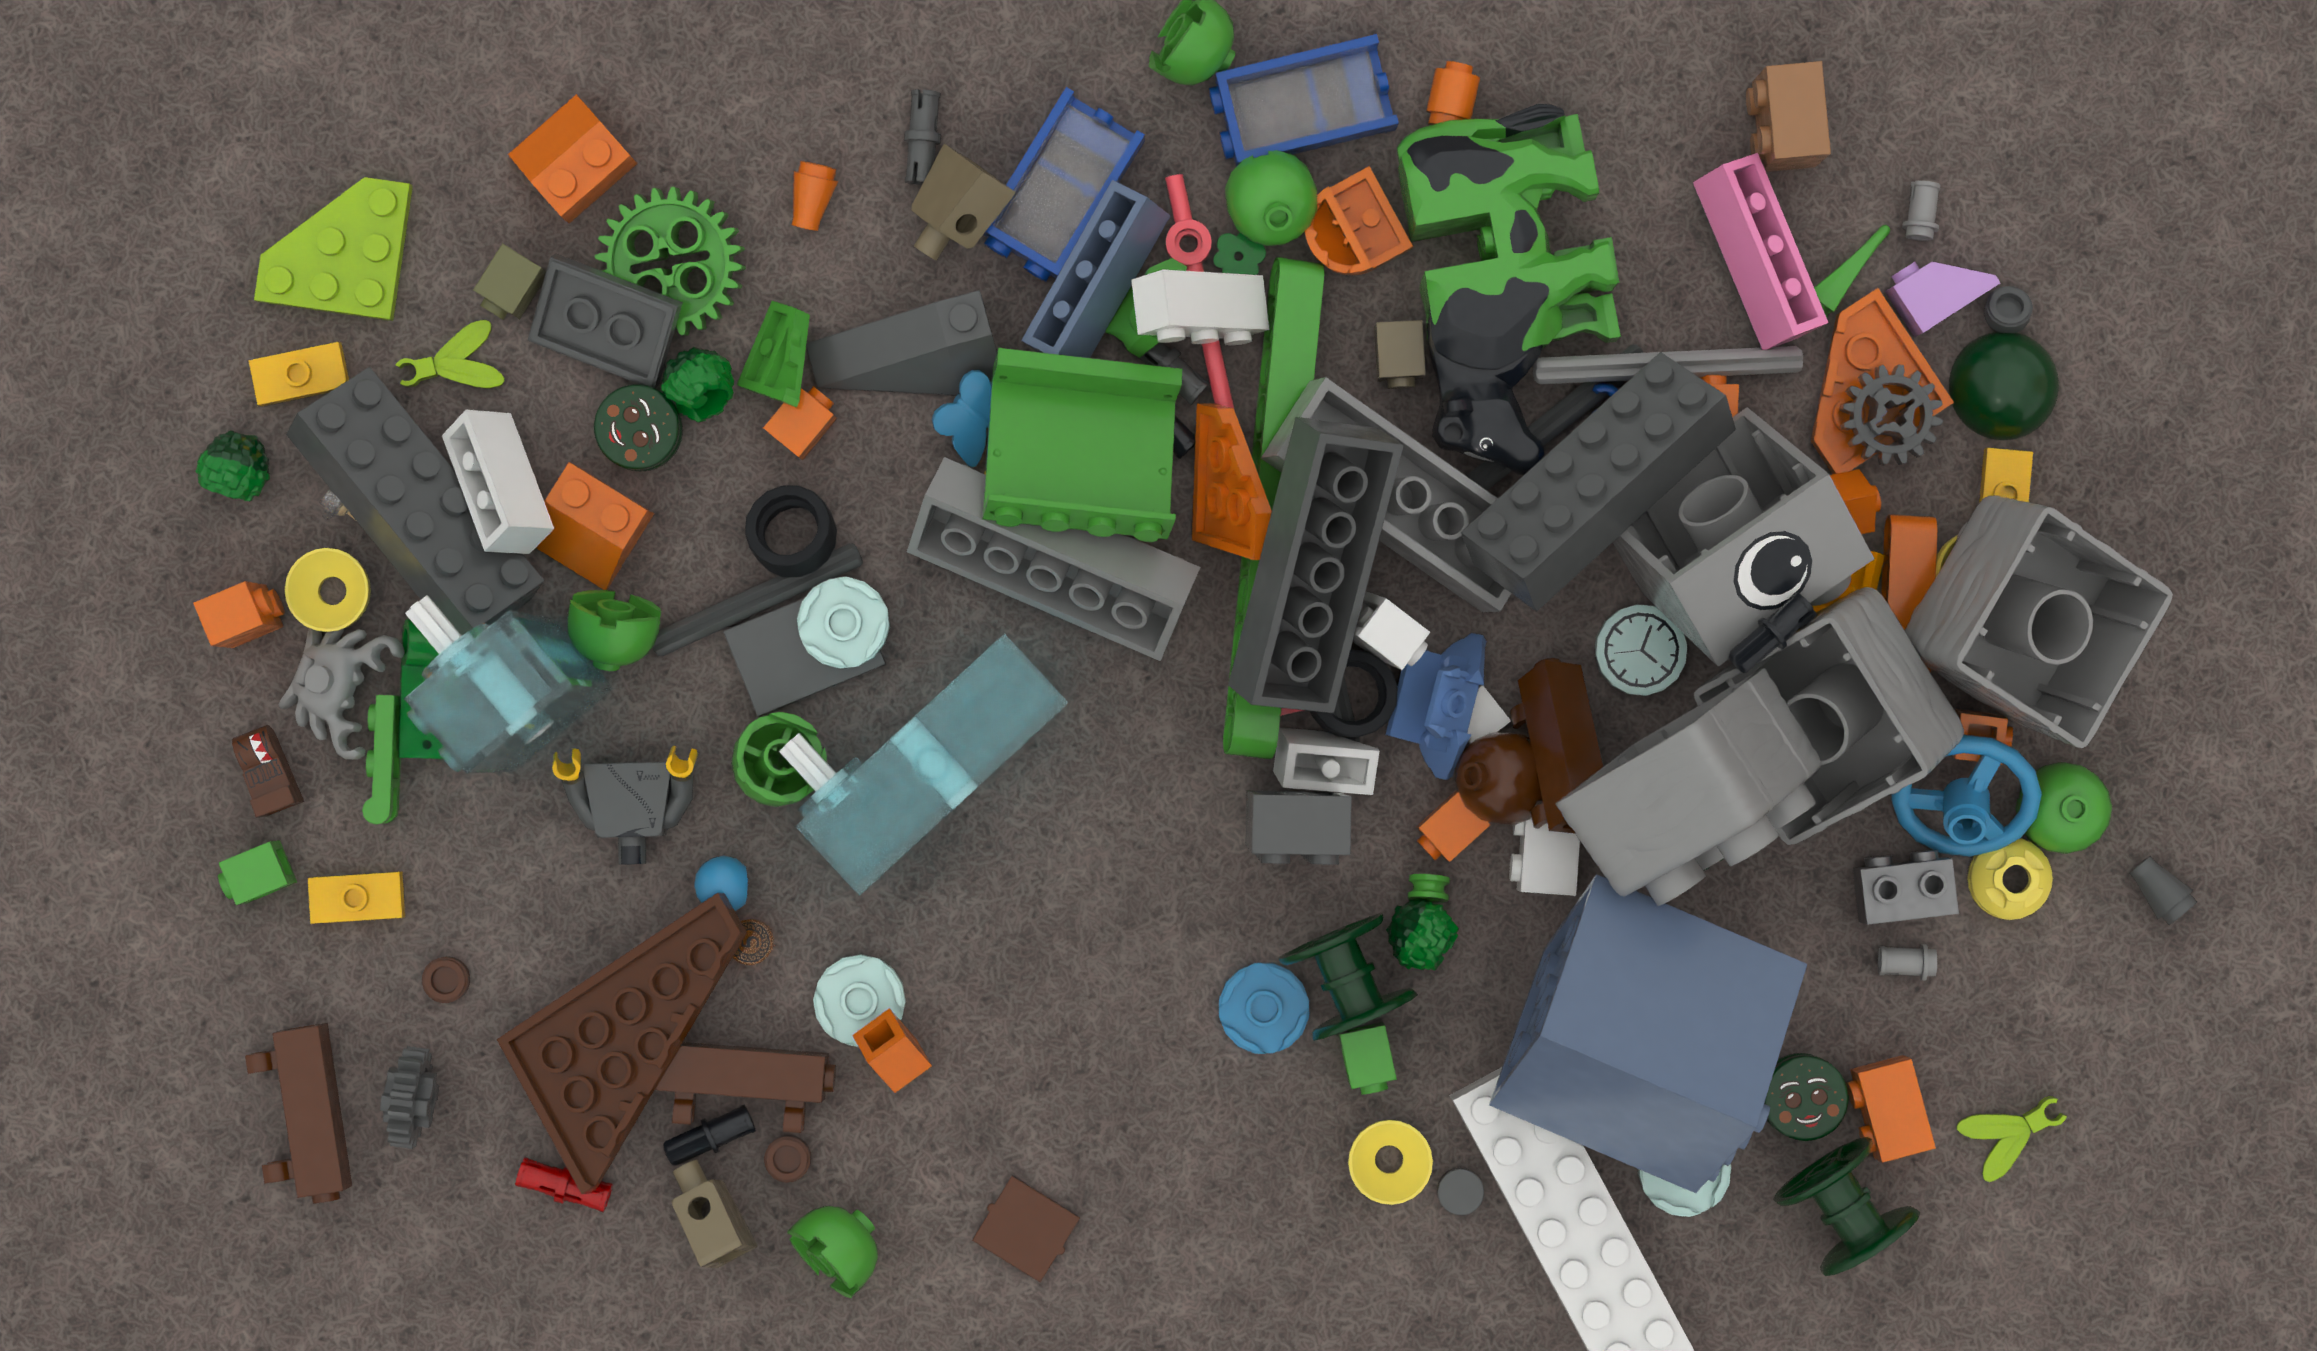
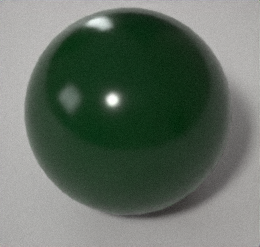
[1949,332,2059,440]

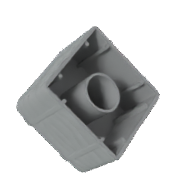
[1905,495,2173,748]
[1694,587,1964,845]
[1555,667,1821,906]

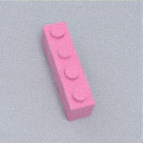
[1693,153,1829,350]

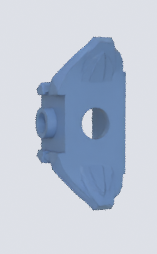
[1385,633,1487,780]

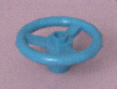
[1891,735,2042,857]

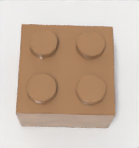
[1746,61,1831,172]

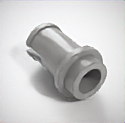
[1902,181,1941,241]
[1878,944,1937,981]

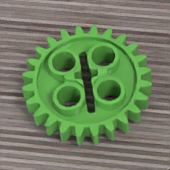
[595,187,746,336]

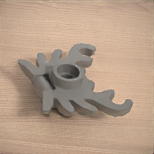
[278,628,405,760]

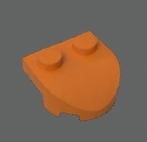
[1305,166,1413,275]

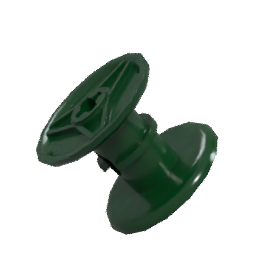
[1278,913,1418,1041]
[1773,1137,1920,1276]

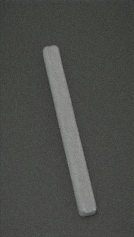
[1533,346,1803,384]

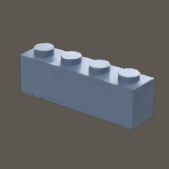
[1021,180,1170,358]

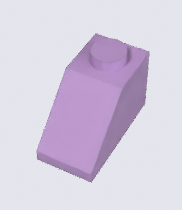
[1885,262,2000,337]

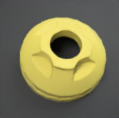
[285,548,371,632]
[1967,838,2053,920]
[1348,1120,1433,1205]

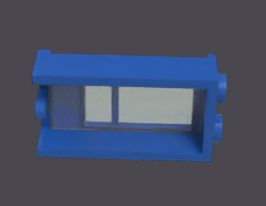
[1209,34,1399,167]
[983,87,1145,282]

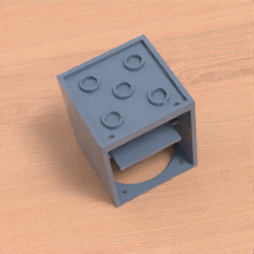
[1489,874,1807,1193]

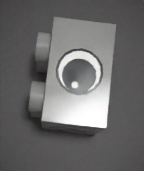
[1613,407,1875,666]

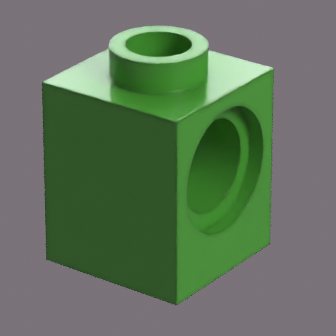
[218,840,297,905]
[1338,1022,1397,1094]

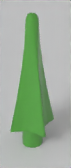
[1814,225,1890,318]

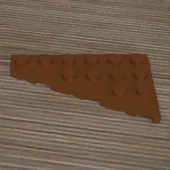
[496,893,747,1194]

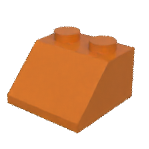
[508,94,638,223]
[536,462,655,590]

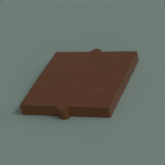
[972,1175,1080,1282]

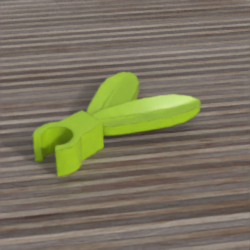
[395,320,505,389]
[1956,1096,2067,1182]

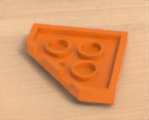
[1811,288,1954,474]
[1192,403,1272,560]

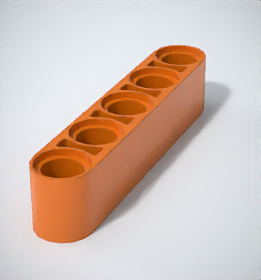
[1881,514,1937,673]

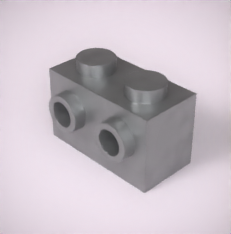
[1853,850,1959,925]

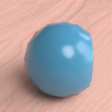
[694,855,748,911]

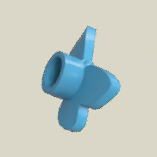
[932,370,991,468]

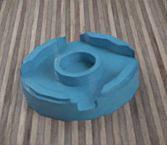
[1219,963,1309,1054]

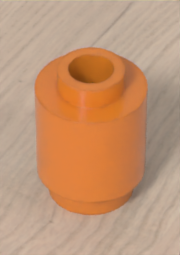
[1426,61,1480,125]

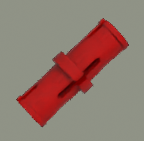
[515,1157,613,1213]

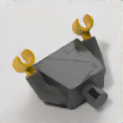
[552,746,698,865]

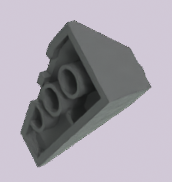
[806,290,997,396]

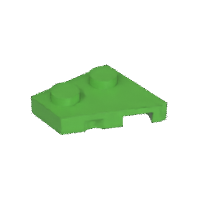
[737,301,810,407]

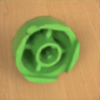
[1149,0,1235,85]
[1225,150,1317,246]
[568,590,661,671]
[731,712,827,807]
[2015,762,2112,854]
[787,1206,878,1298]

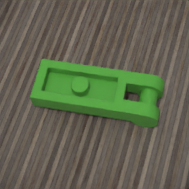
[362,695,401,824]

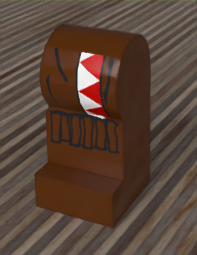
[232,725,305,818]

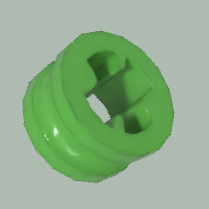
[1407,874,1450,903]

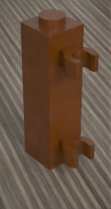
[1510,658,1603,834]
[245,1023,352,1204]
[655,1042,836,1133]

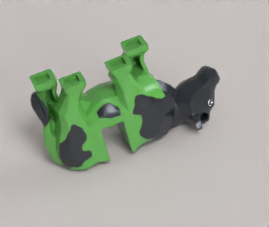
[1397,104,1621,475]

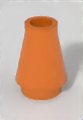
[791,161,838,231]

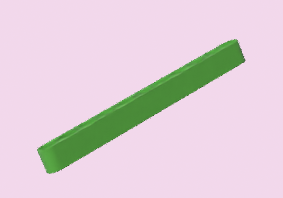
[1223,257,1324,759]

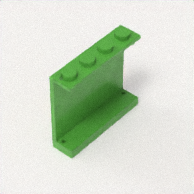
[983,348,1182,542]

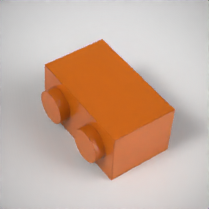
[193,581,285,648]
[1847,1055,1936,1163]

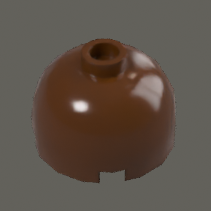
[1455,732,1543,825]

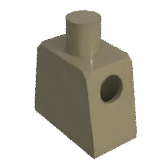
[912,143,1016,261]
[671,1160,758,1268]

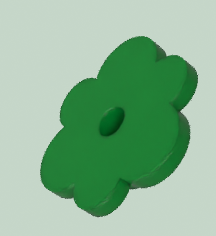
[1213,233,1266,275]

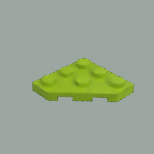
[254,177,413,321]

